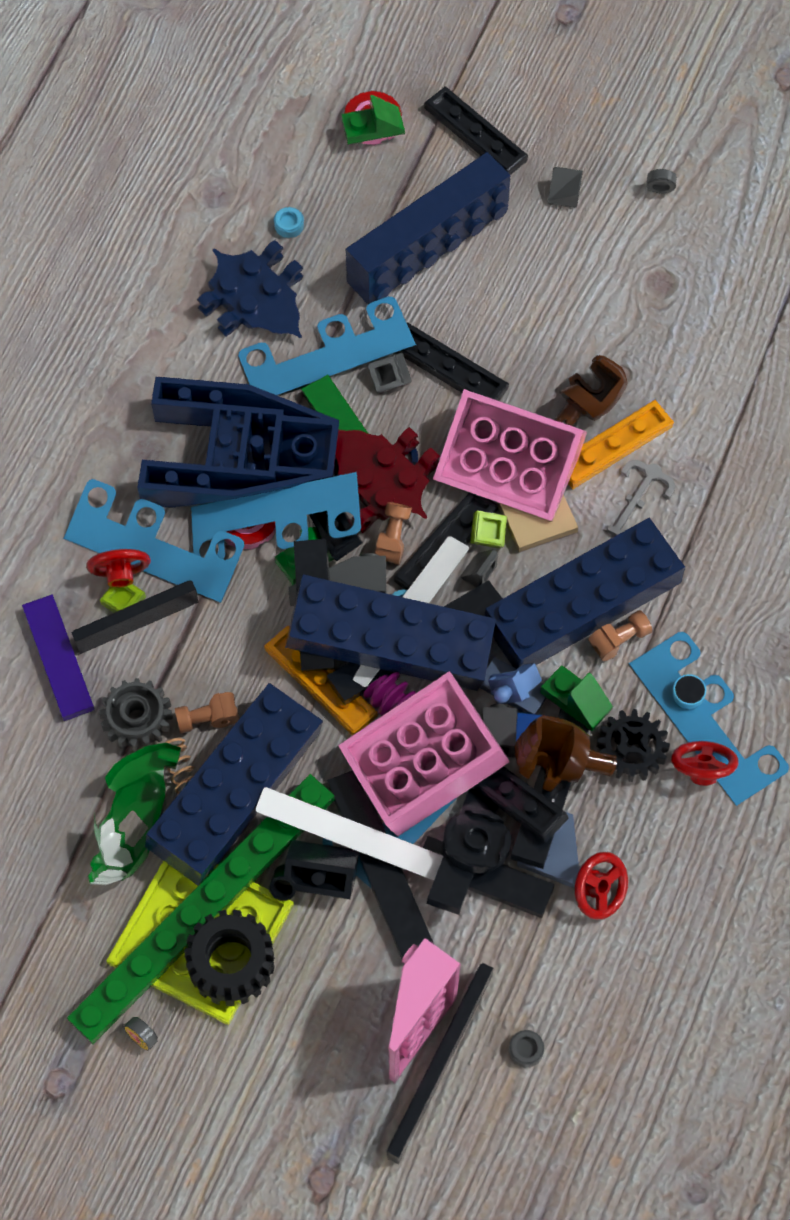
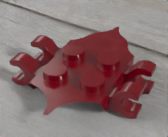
[336,427,440,533]

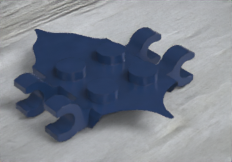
[197,240,304,338]

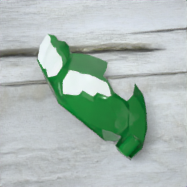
[88,742,181,885]

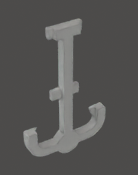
[604,460,675,536]

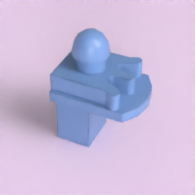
[488,663,542,704]

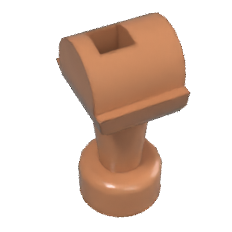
[375,502,412,565]
[588,610,652,661]
[175,692,240,734]

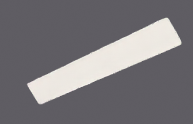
[353,536,469,687]
[256,787,443,880]

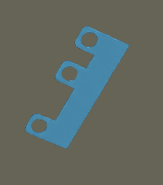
[238,296,416,395]
[191,472,361,559]
[63,479,244,603]
[629,632,789,806]

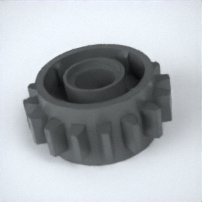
[99,678,173,751]

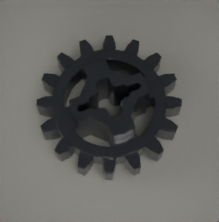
[596,709,670,782]

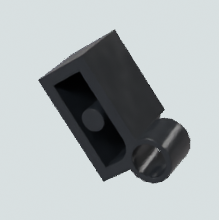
[269,840,359,901]

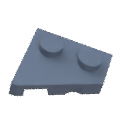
[517,812,579,889]

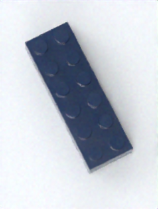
[345,152,511,304]
[485,517,685,669]
[285,574,496,691]
[145,683,323,886]

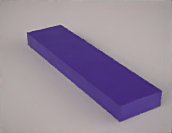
[22,594,95,721]

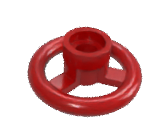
[86,549,151,588]
[671,741,739,786]
[574,852,628,920]

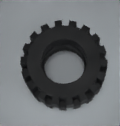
[185,910,275,1006]

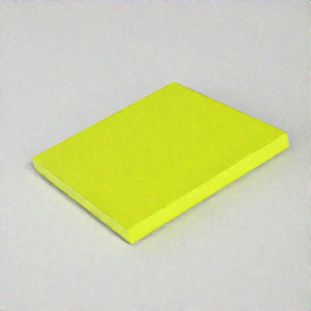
[106,861,294,1025]

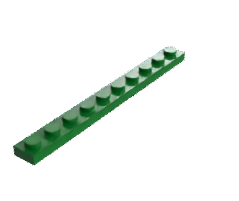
[67,774,335,1045]

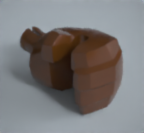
[554,355,628,426]
[514,715,617,792]

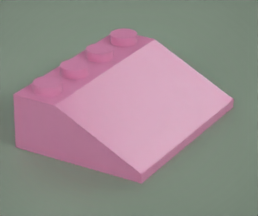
[433,389,587,521]
[338,671,510,837]
[389,938,460,1083]

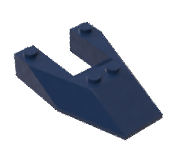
[137,376,340,508]

